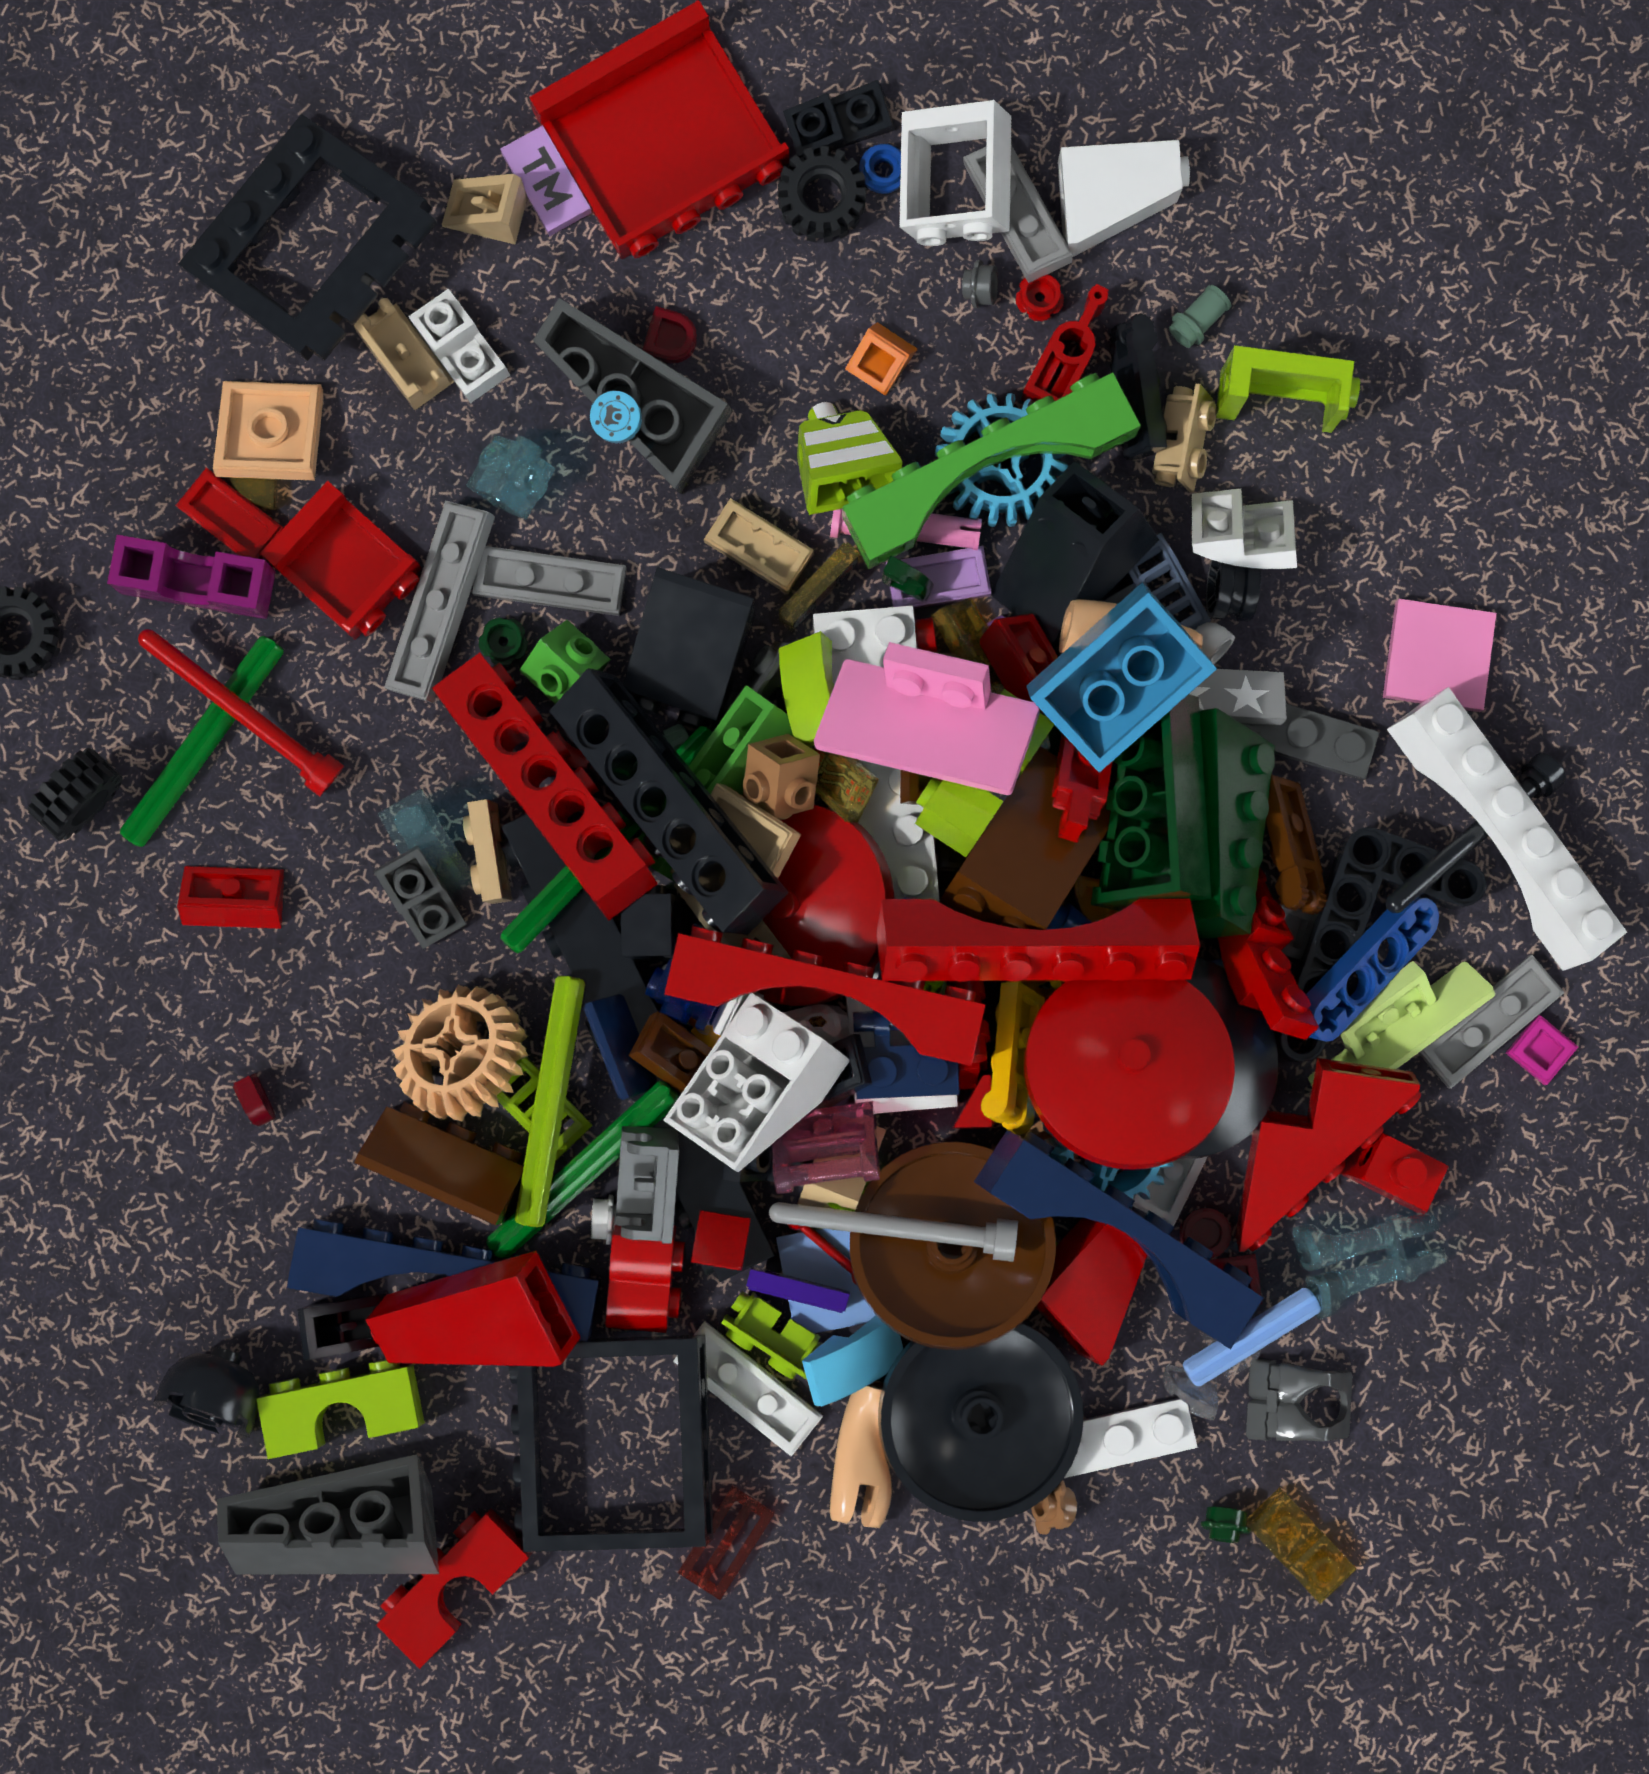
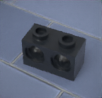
[621,885,692,962]

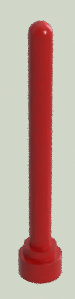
[138,629,345,797]

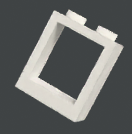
[900,100,1011,246]

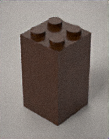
[939,746,1111,930]

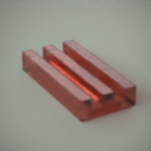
[678,1484,775,1600]

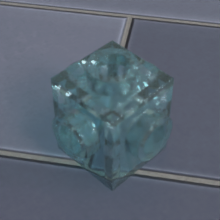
[466,435,556,520]

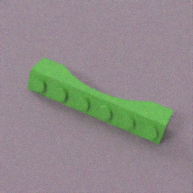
[842,372,1141,569]

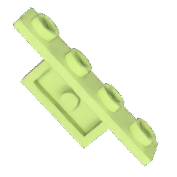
[1308,961,1495,1086]

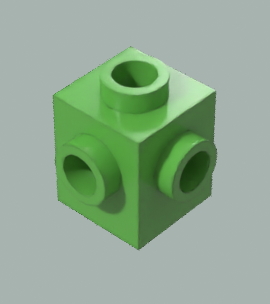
[519,620,611,704]

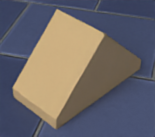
[442,174,527,244]

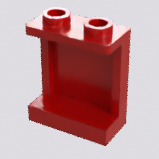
[260,481,421,640]

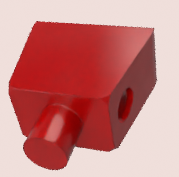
[1340,1133,1449,1216]

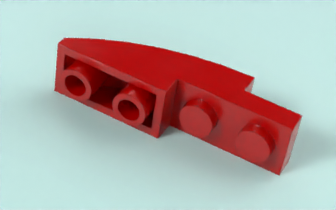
[1218,867,1319,1040]

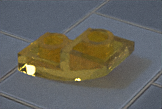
[1246,1487,1356,1604]

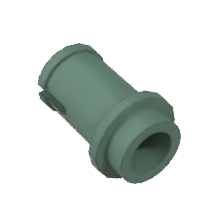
[1169,285,1231,348]

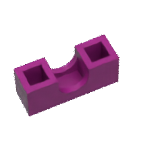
[107,535,276,619]

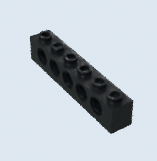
[550,668,789,935]

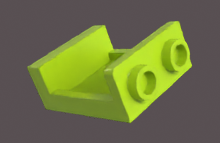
[1216,345,1360,433]

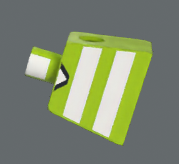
[797,402,903,515]

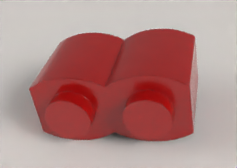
[606,1225,685,1333]

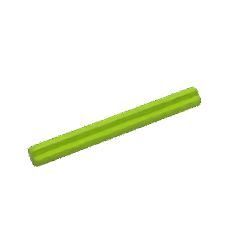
[515,976,585,1227]

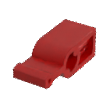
[1021,284,1108,402]

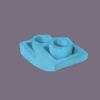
[802,1316,904,1407]

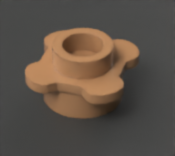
[1031,1480,1077,1535]

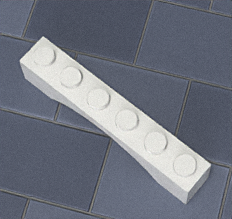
[1387,687,1627,971]

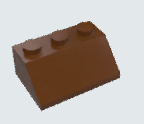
[354,1101,524,1225]

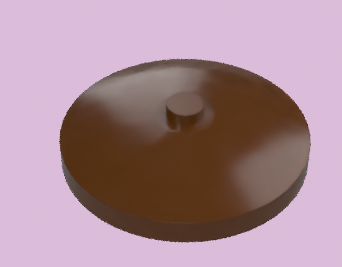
[850,1142,1056,1350]

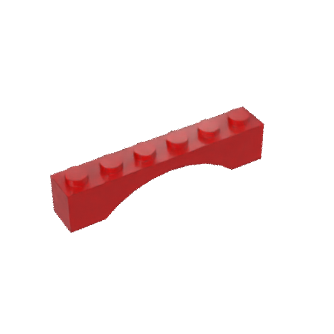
[877,899,1200,982]
[664,926,985,1066]

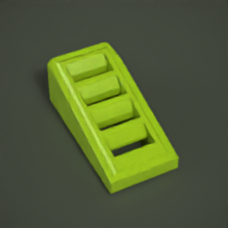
[497,1056,593,1160]

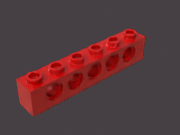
[432,653,658,921]

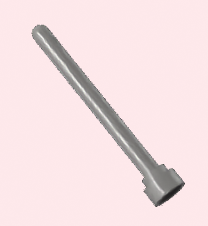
[769,1202,1018,1262]

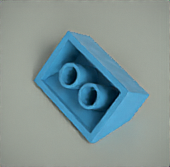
[1026,582,1217,772]

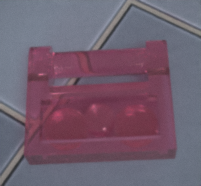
[772,1101,880,1194]

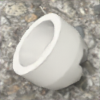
[1195,622,1235,664]

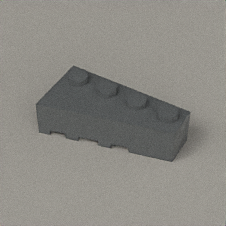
[533,298,733,494]
[217,1454,439,1575]

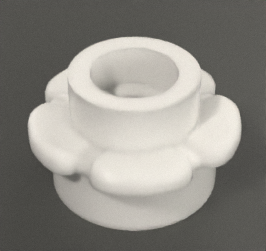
[591,1194,616,1245]

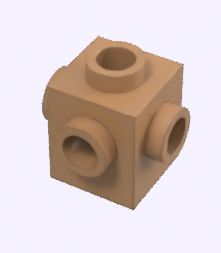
[743,734,820,820]

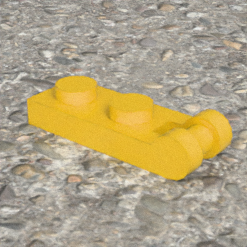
[981,981,1045,1135]

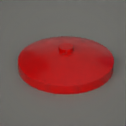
[758,805,895,1006]
[1024,980,1235,1170]

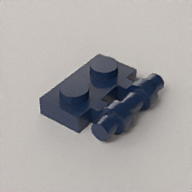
[853,1010,959,1099]

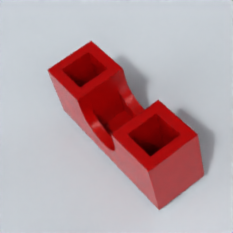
[376,1508,533,1669]

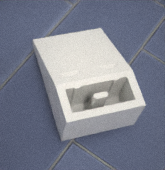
[664,993,850,1172]

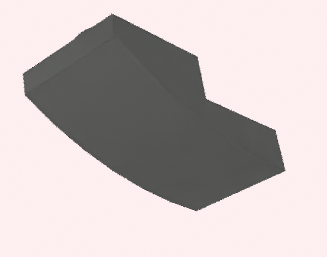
[373,845,467,949]

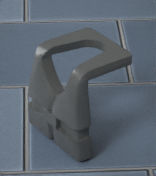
[1246,1358,1353,1442]

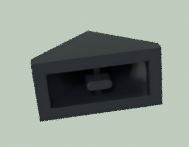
[297,1294,386,1360]

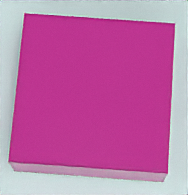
[1506,1015,1578,1085]

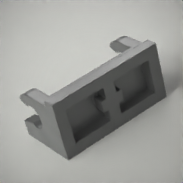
[615,1126,679,1244]

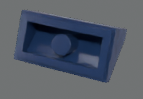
[583,994,657,1101]

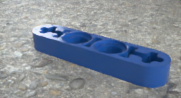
[1306,897,1439,1042]

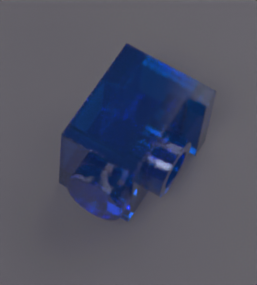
[645,959,721,1036]

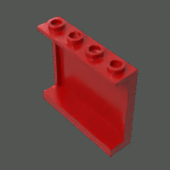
[529,0,789,260]

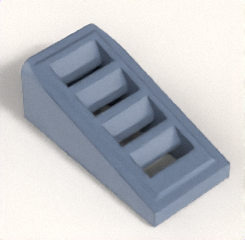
[1124,533,1211,630]

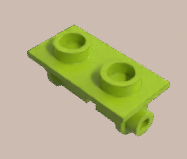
[721,1291,822,1379]

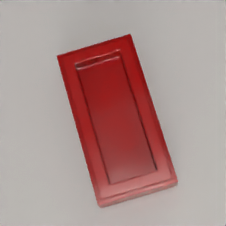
[175,467,283,559]

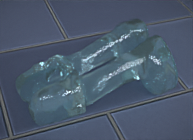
[1292,1213,1447,1320]

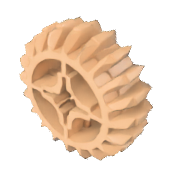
[392,984,529,1121]

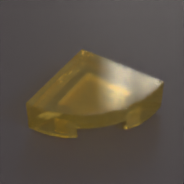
[229,477,277,510]

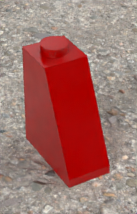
[1036,1209,1147,1366]

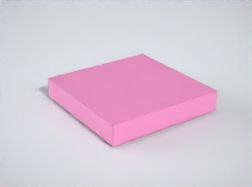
[1383,599,1497,712]

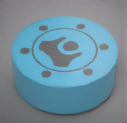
[590,391,642,443]

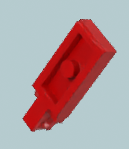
[1052,733,1112,843]

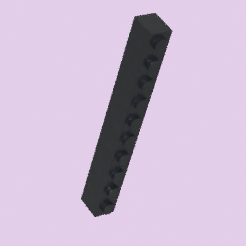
[499,814,775,1283]

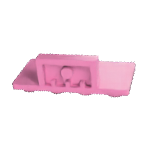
[814,642,1040,795]

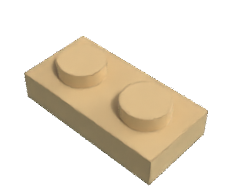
[463,799,512,904]

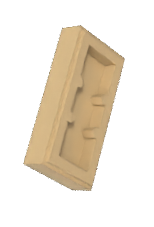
[704,498,814,594]

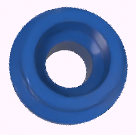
[859,144,901,194]

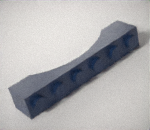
[974,1130,1264,1350]
[286,1218,602,1342]

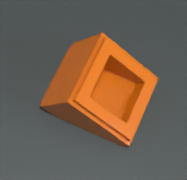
[845,322,917,396]

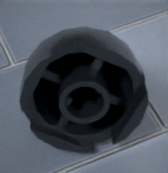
[153,1347,260,1439]

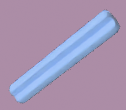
[1183,1288,1321,1386]

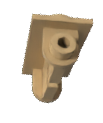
[1152,383,1217,493]

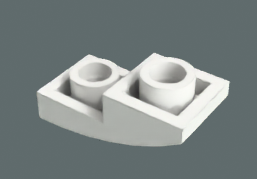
[408,289,510,404]

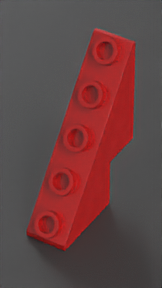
[1235,1058,1421,1252]

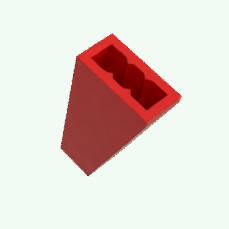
[366,1251,581,1367]

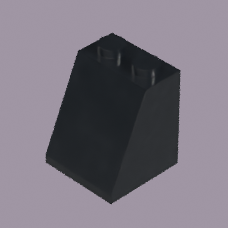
[623,567,756,729]

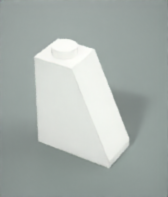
[1057,140,1190,257]

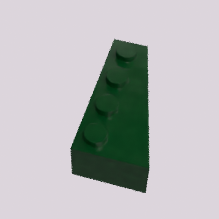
[1091,694,1211,911]
[1191,708,1275,939]

